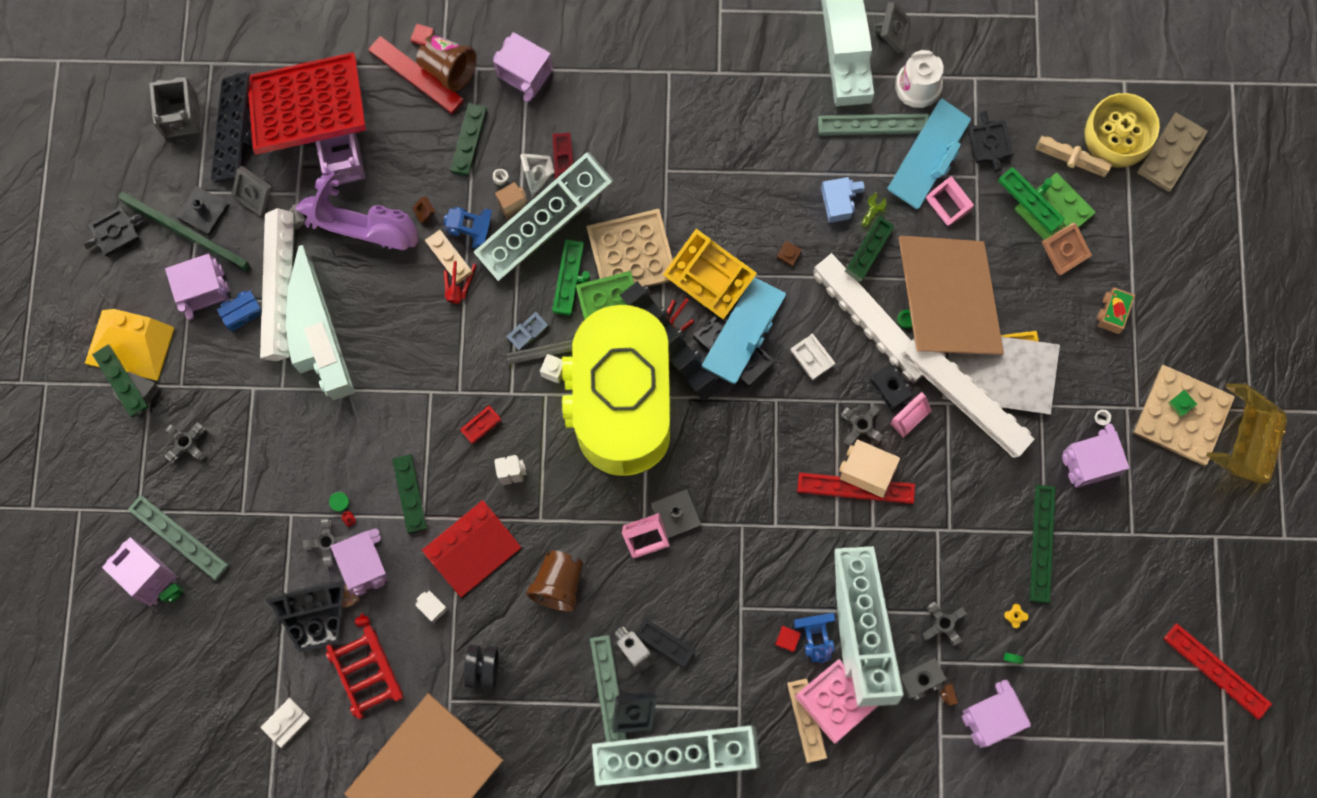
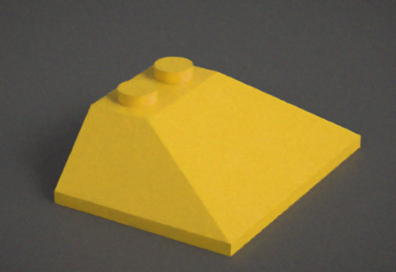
[663,229,757,319]
[85,309,175,381]

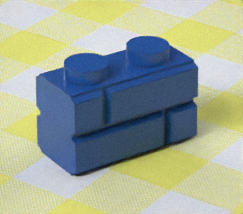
[217,291,262,332]

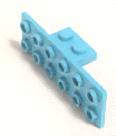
[887,99,971,209]
[702,277,786,384]

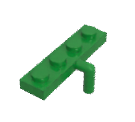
[998,167,1066,234]
[552,240,591,316]

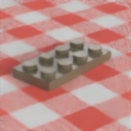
[1137,112,1208,192]

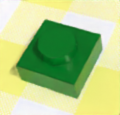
[1168,389,1197,417]
[158,583,184,603]

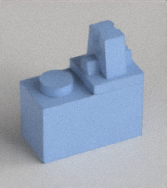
[821,177,864,223]

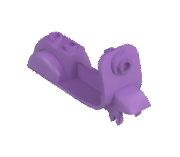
[295,171,419,250]

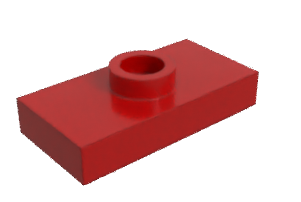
[460,405,502,445]

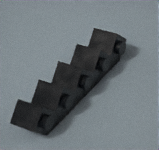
[619,281,721,402]

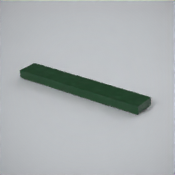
[1029,485,1056,603]

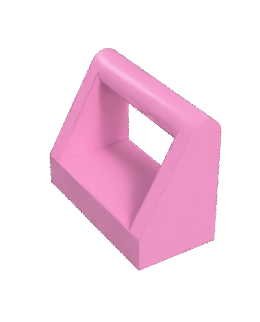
[925,176,974,227]
[890,392,932,438]
[622,513,670,559]

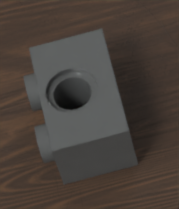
[899,658,947,700]

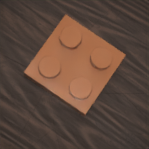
[1042,223,1092,275]

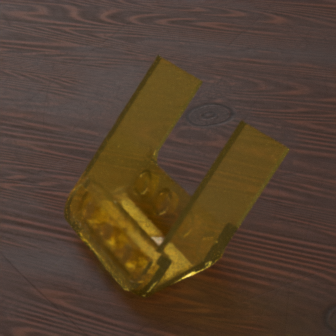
[1206,384,1287,483]

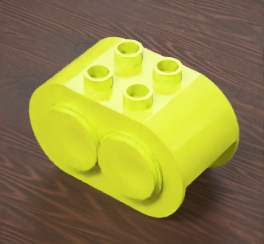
[562,305,670,476]

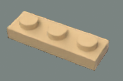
[425,230,473,284]

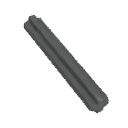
[507,340,573,364]

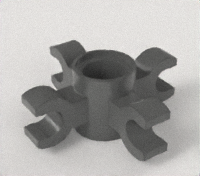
[841,405,883,446]
[165,422,206,463]
[303,518,351,567]
[921,601,967,647]

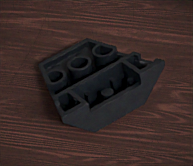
[266,581,344,653]

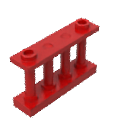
[326,625,405,720]

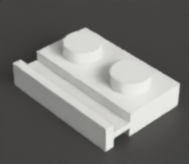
[790,333,835,381]
[260,698,311,748]

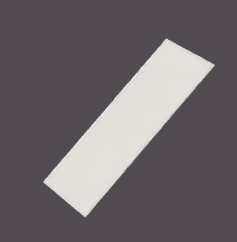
[304,322,337,369]

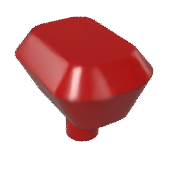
[341,511,356,527]
[354,613,371,627]

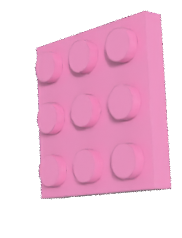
[795,659,877,743]

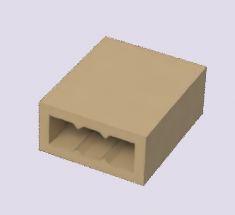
[839,440,900,498]

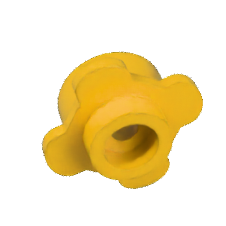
[1004,604,1028,628]

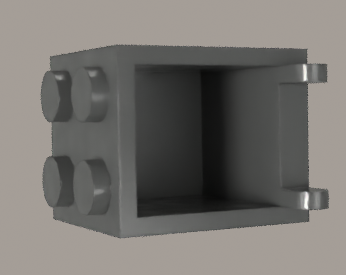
[149,77,201,138]

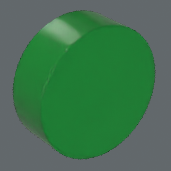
[897,310,913,330]
[329,492,350,512]
[1003,653,1025,665]

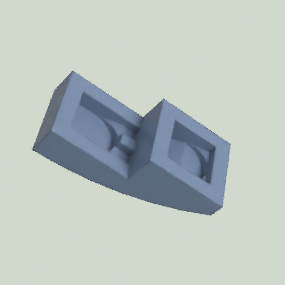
[506,312,550,350]

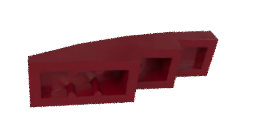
[552,132,573,180]

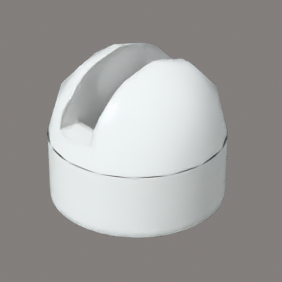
[493,169,508,185]
[1094,410,1111,425]

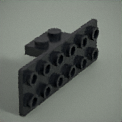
[211,72,253,182]

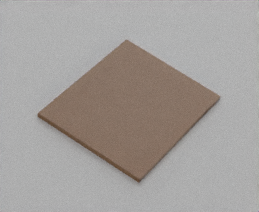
[899,236,1004,355]
[344,693,503,798]

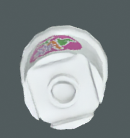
[895,50,943,108]

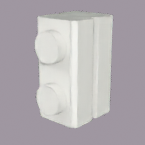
[495,455,527,485]

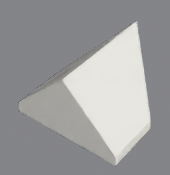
[520,153,555,197]

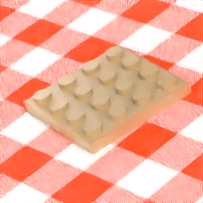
[587,209,673,287]
[1133,365,1235,466]

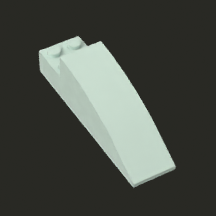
[822,0,874,106]
[474,152,614,281]
[286,245,355,401]
[835,546,903,707]
[592,726,760,786]

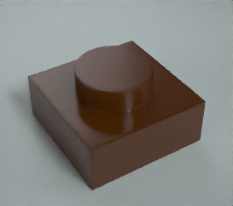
[412,196,436,223]
[776,241,802,267]
[940,684,958,706]

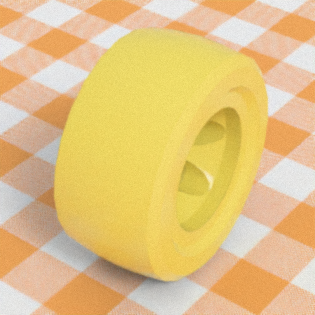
[1084,93,1160,168]

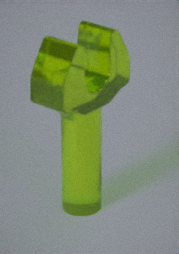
[861,193,886,227]

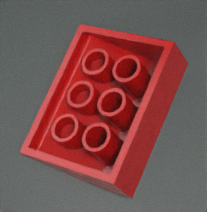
[422,500,522,598]

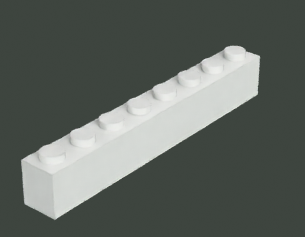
[260,208,294,361]
[813,253,923,384]
[900,338,1034,458]

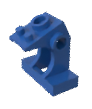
[443,207,492,249]
[793,613,835,663]

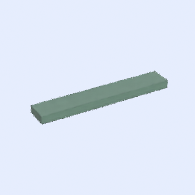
[818,114,929,136]
[128,495,229,581]
[590,635,627,742]

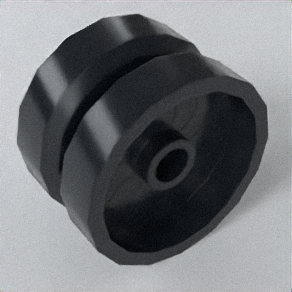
[464,645,498,690]

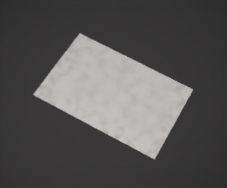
[942,337,1060,414]

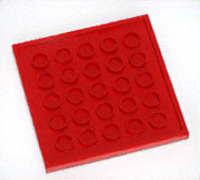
[248,52,366,155]

